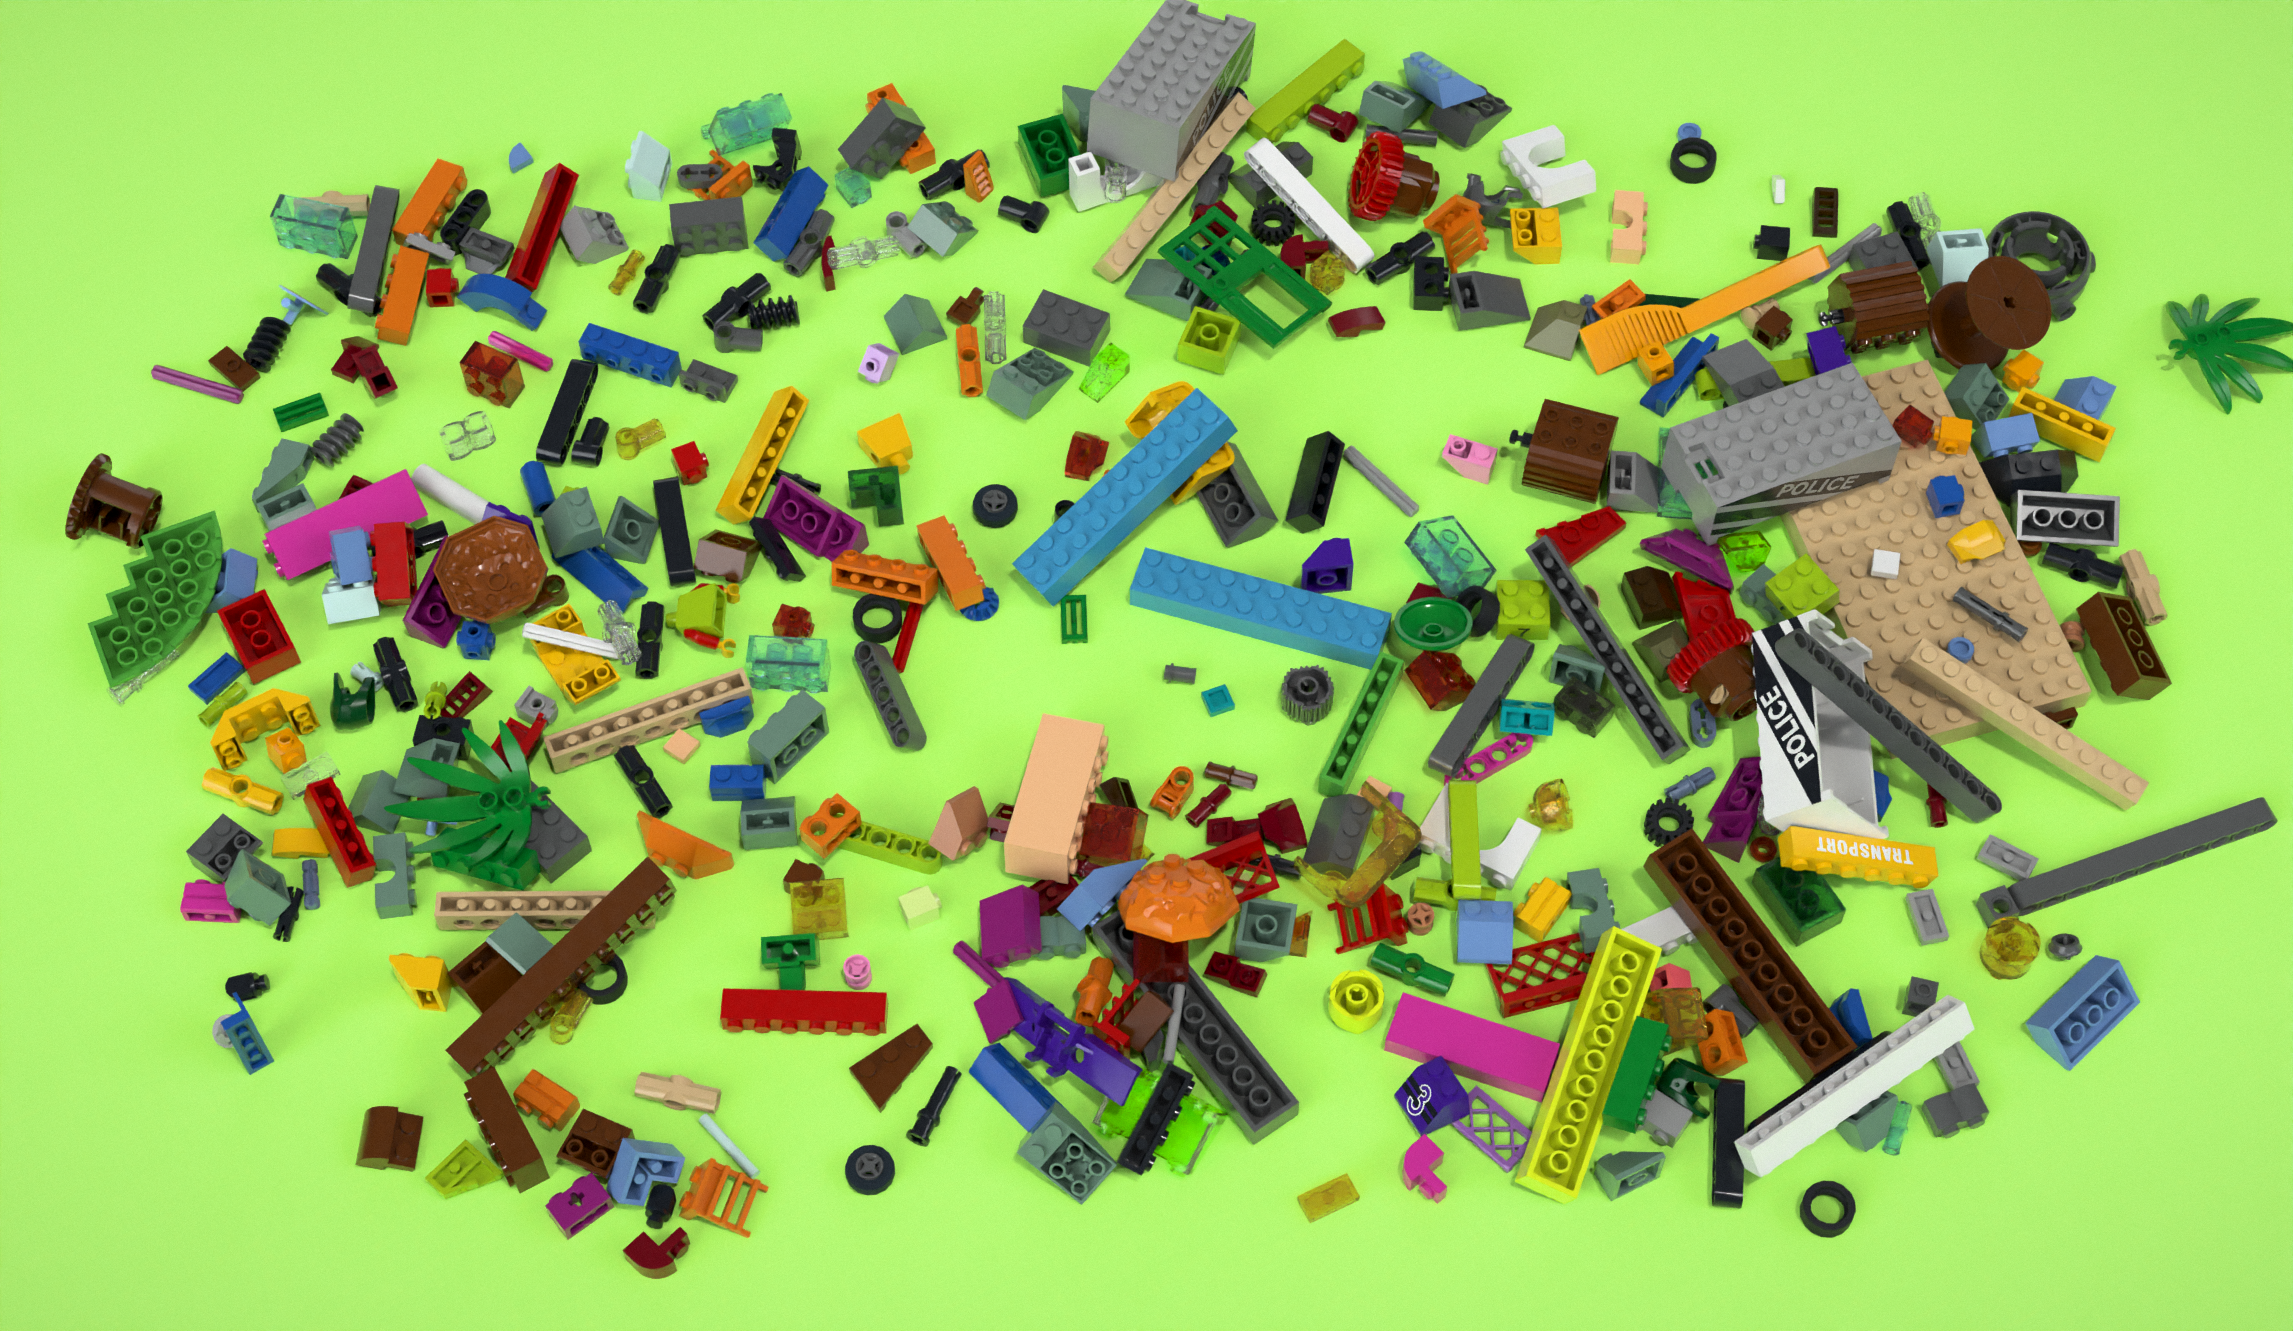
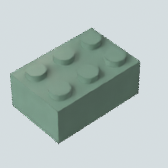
[747,689,829,784]

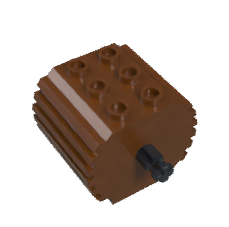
[1818,261,1929,354]
[1509,398,1619,504]

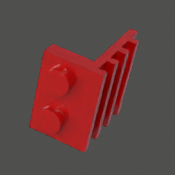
[491,712,547,772]
[1327,883,1408,955]
[1092,978,1140,1060]

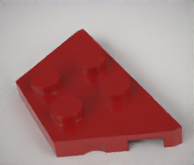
[1672,571,1736,642]

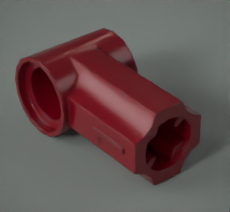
[1308,104,1359,143]

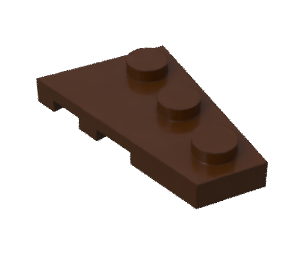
[849,1023,933,1113]

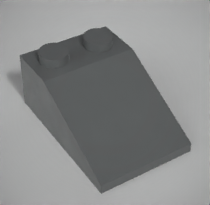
[1702,339,1785,406]

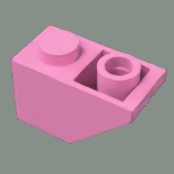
[1442,434,1498,485]

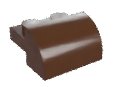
[355,1106,424,1172]

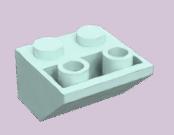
[625,131,672,202]
[1926,228,1989,288]
[322,574,381,624]

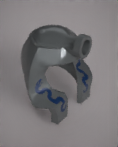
[1463,173,1523,229]

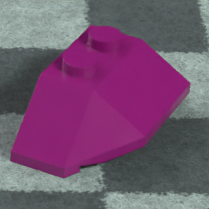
[1639,528,1734,594]

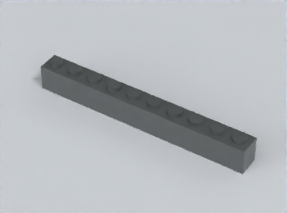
[1525,534,1691,764]

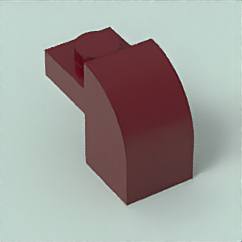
[1280,234,1329,279]
[351,345,398,400]
[622,1227,691,1279]

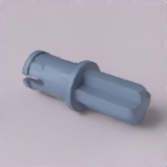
[1664,767,1716,803]

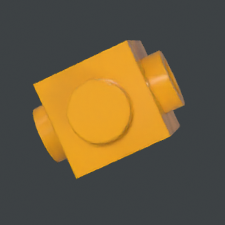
[1638,341,1674,386]
[2002,349,2044,393]
[1932,416,1972,455]
[265,727,307,774]

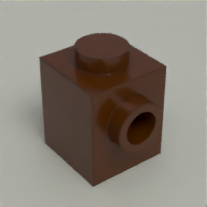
[1752,306,1793,351]
[783,859,827,904]

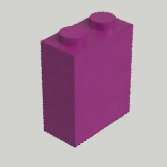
[979,884,1042,968]

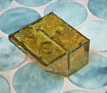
[790,878,849,940]
[1640,987,1709,1057]

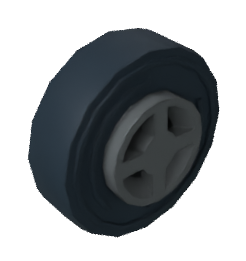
[973,484,1018,528]
[845,1145,895,1195]

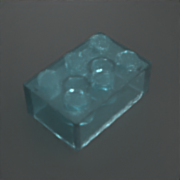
[708,93,792,156]
[269,194,358,259]
[1404,515,1497,598]
[745,635,831,693]

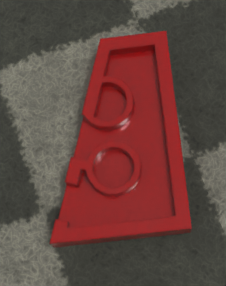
[1535,506,1627,567]

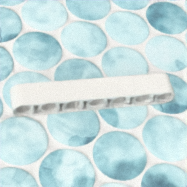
[1244,138,1375,274]

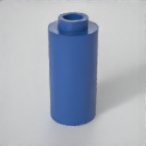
[520,461,556,517]

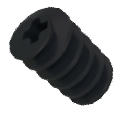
[748,295,800,330]
[243,317,291,373]

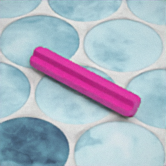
[488,331,554,371]

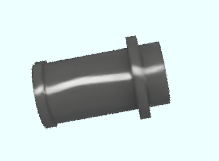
[1164,663,1197,684]

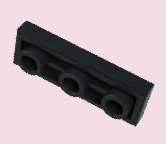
[749,516,806,582]

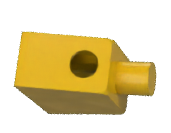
[857,413,913,474]

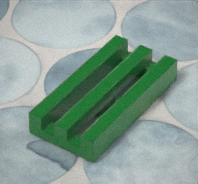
[273,392,329,432]
[1061,595,1088,644]

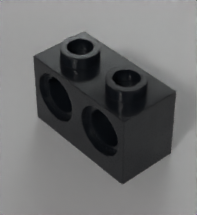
[1413,256,1449,311]

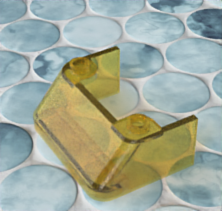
[1293,781,1422,909]

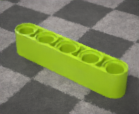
[1694,358,1816,401]
[1448,780,1481,900]
[818,814,942,875]

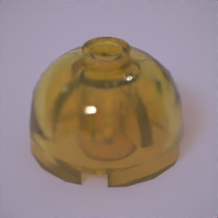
[1528,778,1574,832]

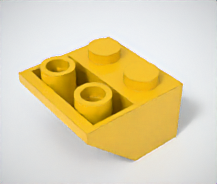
[1509,207,1562,265]
[389,953,452,1012]

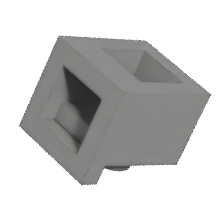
[514,685,559,731]

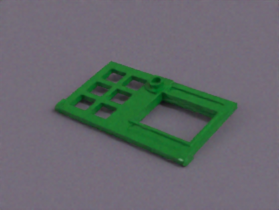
[1157,205,1333,349]

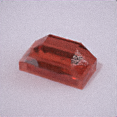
[1065,431,1109,481]

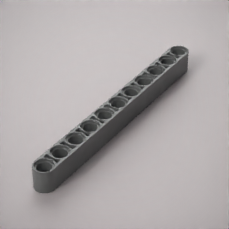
[1775,628,2002,823]
[2007,797,2278,916]

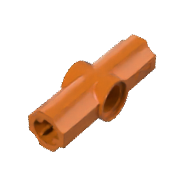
[955,324,983,397]
[1075,956,1114,1027]

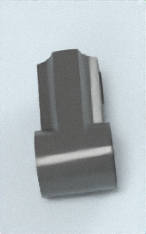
[713,321,763,353]
[1702,984,1759,1039]

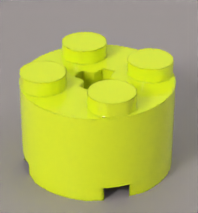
[1328,969,1384,1034]

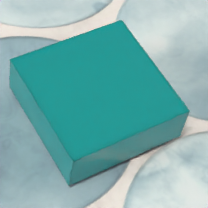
[1201,684,1235,717]

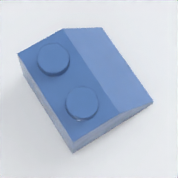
[2054,376,2117,421]
[1971,413,2040,458]
[205,548,258,613]
[1456,900,1513,964]

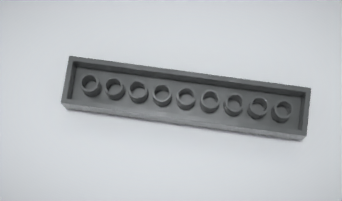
[1092,910,1299,1145]

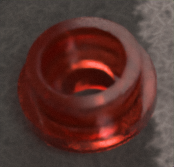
[1750,836,1777,863]

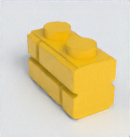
[1513,877,1572,943]

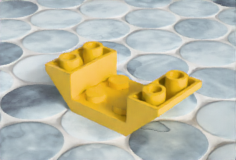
[529,603,621,706]
[210,688,321,771]

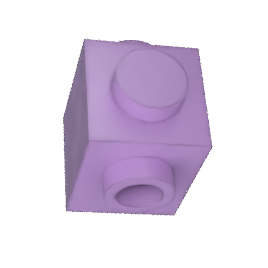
[858,343,900,384]

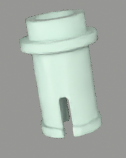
[350,662,384,691]

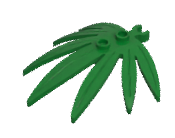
[2165,293,2293,415]
[384,720,551,869]

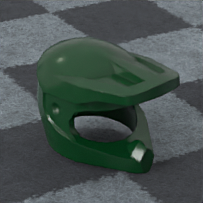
[330,672,375,731]
[1655,1058,1722,1119]

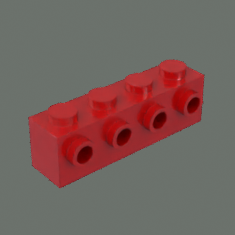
[303,776,377,888]

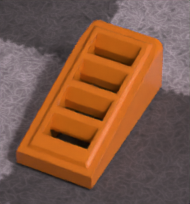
[963,151,994,203]

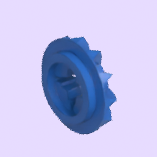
[960,585,999,621]

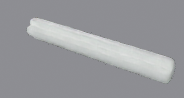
[522,623,623,660]

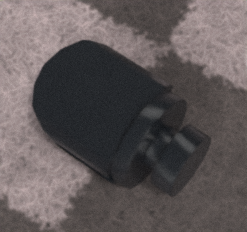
[225,972,270,1002]
[645,1184,676,1229]

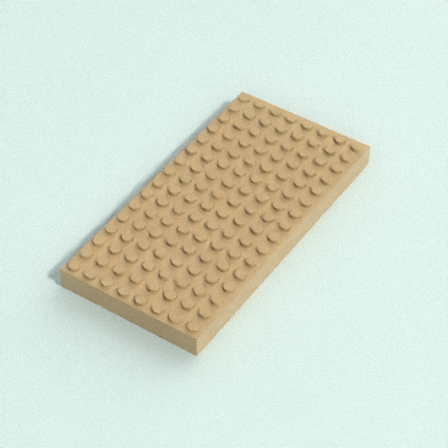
[1780,359,2092,759]

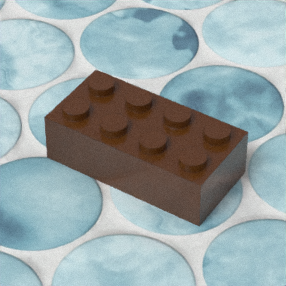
[2076,592,2172,700]
[463,1067,550,1194]

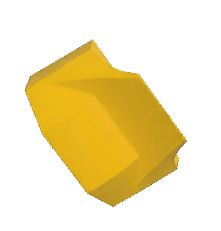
[1947,520,2006,564]

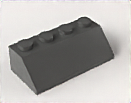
[1196,441,1279,548]
[2010,490,2120,547]

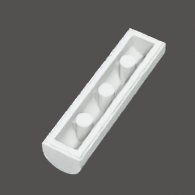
[411,464,489,524]

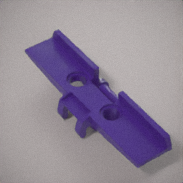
[1004,977,1143,1106]

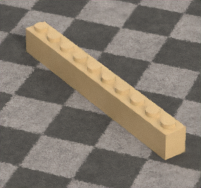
[1093,92,1256,283]
[1902,638,2149,811]

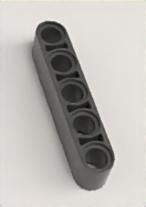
[854,641,927,751]

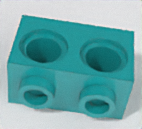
[1499,699,1555,736]

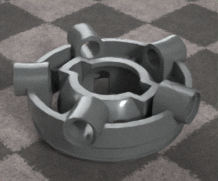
[1985,211,2096,321]

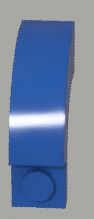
[457,274,547,331]

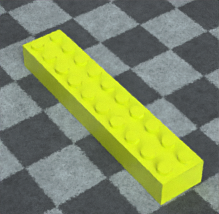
[1515,926,1662,1204]

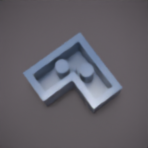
[329,526,374,585]
[606,1138,685,1206]

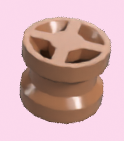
[2059,621,2085,652]
[1407,903,1435,936]

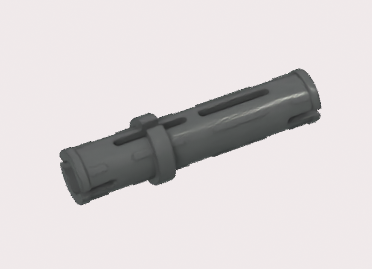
[1365,124,1438,146]
[1953,587,2028,642]

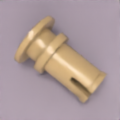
[1741,298,1780,330]

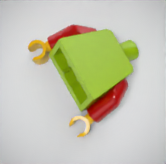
[666,583,740,658]

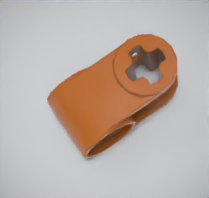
[1150,766,1194,819]

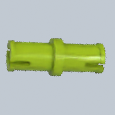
[197,681,248,728]
[423,681,447,719]

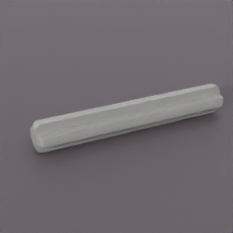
[1808,223,1882,283]
[1343,445,1419,517]

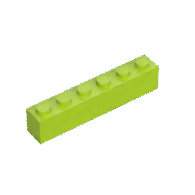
[1246,38,1365,143]

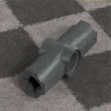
[1191,152,1234,212]

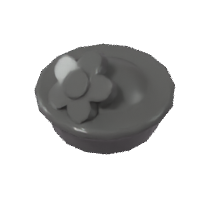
[2048,933,2083,960]

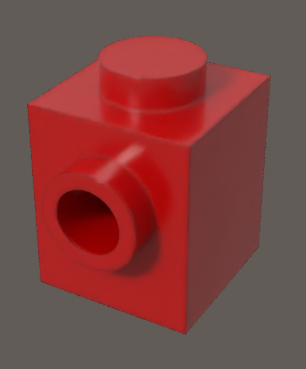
[426,268,459,308]
[671,441,709,486]

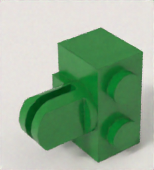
[761,933,820,990]

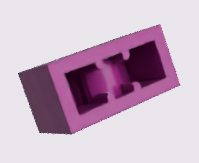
[545,1173,614,1240]

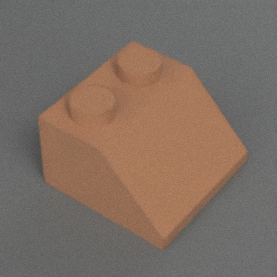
[928,786,989,861]

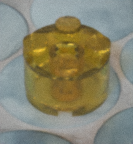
[1979,916,2041,980]

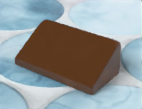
[1117,991,1174,1053]

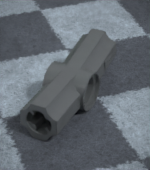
[783,209,835,277]

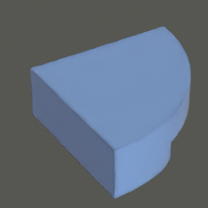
[509,142,534,174]

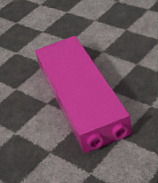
[262,469,428,580]
[1384,992,1560,1103]

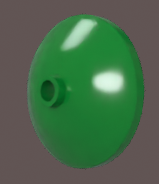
[1394,597,1473,651]

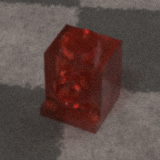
[1893,405,1934,448]

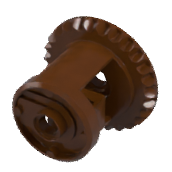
[65,453,163,549]

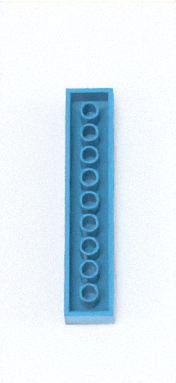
[1012,388,1238,606]
[1130,547,1392,670]

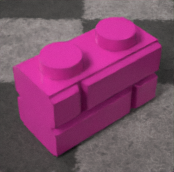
[180,879,242,923]

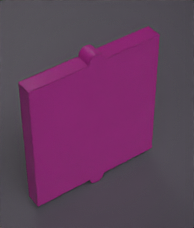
[973,979,1024,1044]

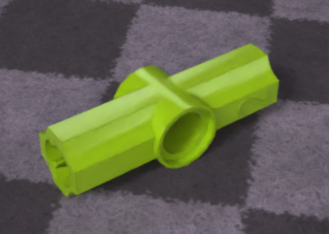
[1413,877,1497,911]

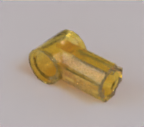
[615,418,666,460]
[549,989,593,1045]

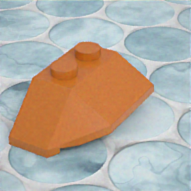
[637,810,734,880]

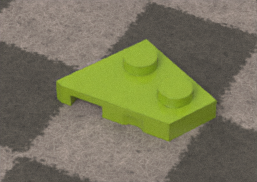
[425,1139,504,1199]

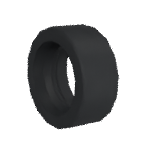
[1670,137,1717,184]
[1455,585,1500,637]
[853,593,902,643]
[577,954,628,1005]
[1800,1180,1856,1238]

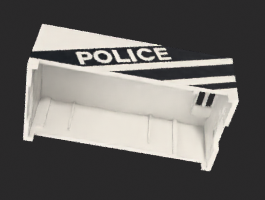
[1751,609,1889,839]

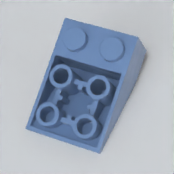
[1057,859,1148,931]

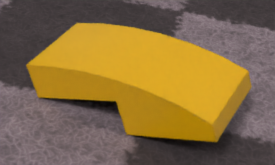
[271,828,329,859]

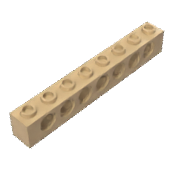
[543,667,754,774]
[434,890,656,930]

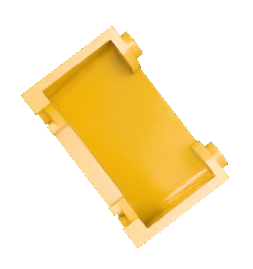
[1124,381,1235,505]

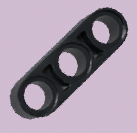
[440,189,491,256]

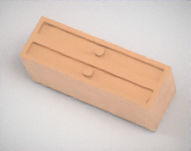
[1004,713,1109,884]

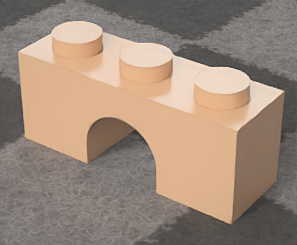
[1610,190,1648,265]

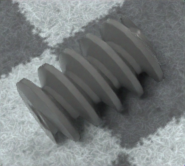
[310,413,364,468]

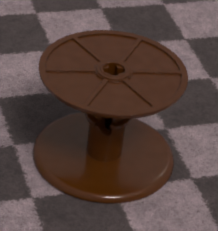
[1927,256,2052,370]

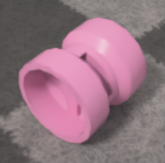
[843,954,872,990]

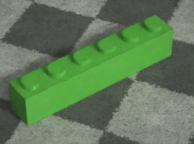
[1318,651,1405,797]

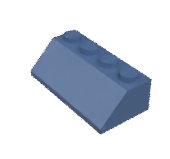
[1402,51,1486,109]
[2025,955,2140,1071]

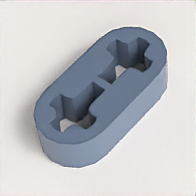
[1689,699,1716,748]

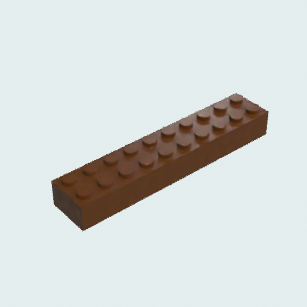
[1643,829,1858,1084]
[445,856,677,1078]

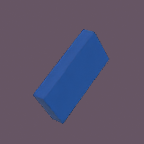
[188,652,246,705]

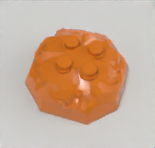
[1118,854,1239,943]

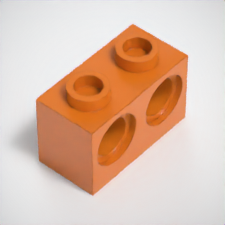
[799,793,862,859]
[1691,1009,1748,1076]

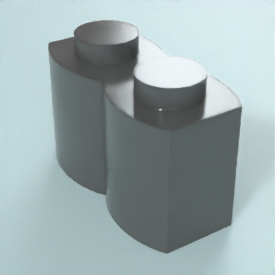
[1921,1083,1989,1139]

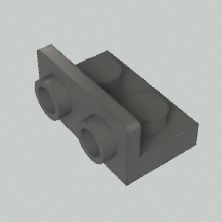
[679,359,739,403]

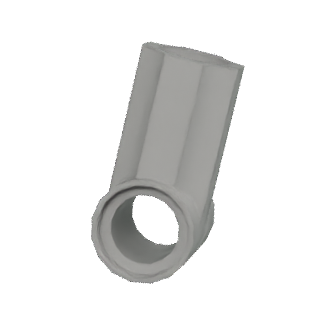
[886,211,927,258]

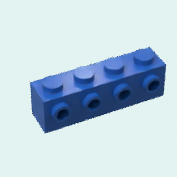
[753,166,829,262]
[578,323,682,388]

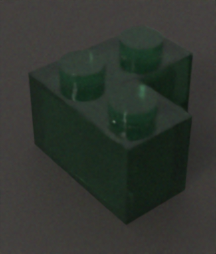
[848,466,904,527]

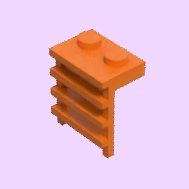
[687,149,753,200]
[1423,194,1490,274]
[679,1158,769,1238]

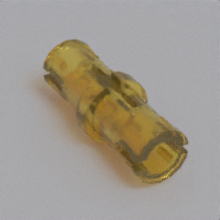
[608,249,645,296]

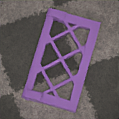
[1450,1085,1532,1173]

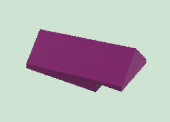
[763,475,869,562]
[402,536,462,649]
[1703,757,1764,863]

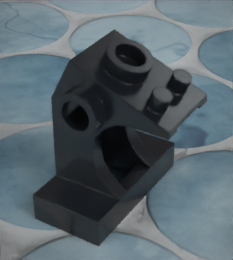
[753,127,802,191]

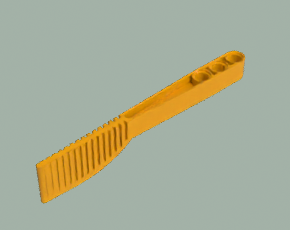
[1578,244,1831,375]

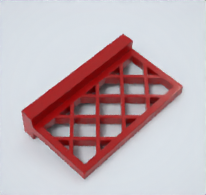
[1185,831,1280,904]
[1484,933,1595,1018]

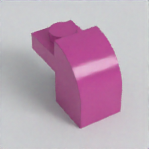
[1402,1134,1447,1204]

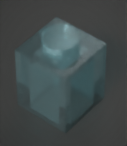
[835,167,872,208]

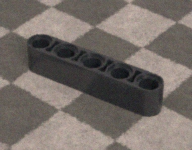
[536,359,599,466]
[653,476,696,587]
[1712,1077,1745,1209]

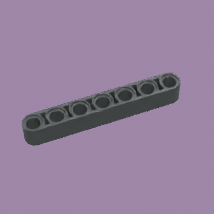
[347,185,400,313]
[1428,634,1535,778]

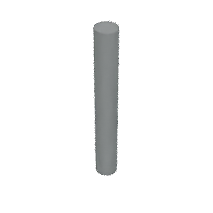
[1163,984,1185,1064]

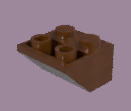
[447,941,522,1015]
[556,1108,635,1179]

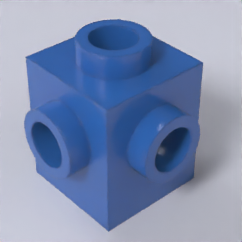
[456,620,496,661]

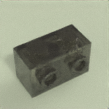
[1553,676,1615,738]

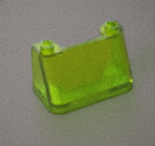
[1092,1064,1228,1178]

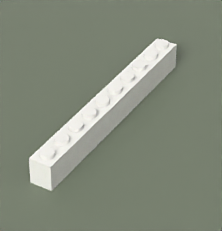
[1734,995,1975,1178]

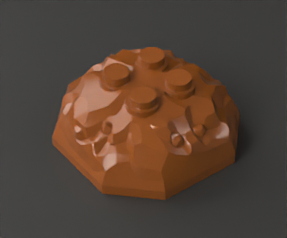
[433,516,549,624]

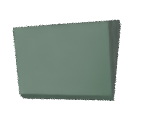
[884,294,947,355]
[603,495,660,564]
[348,770,410,834]
[485,912,554,975]

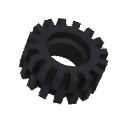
[1251,200,1295,247]
[1644,798,1694,847]

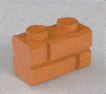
[513,1069,580,1131]

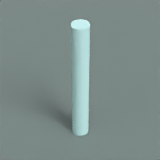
[699,1114,760,1179]

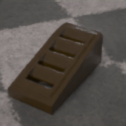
[1812,187,1838,238]
[1100,777,1144,829]

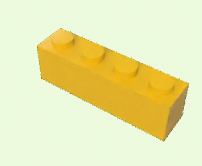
[2009,387,2116,463]

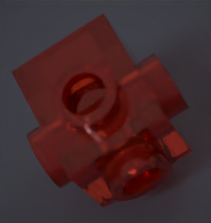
[772,603,815,646]

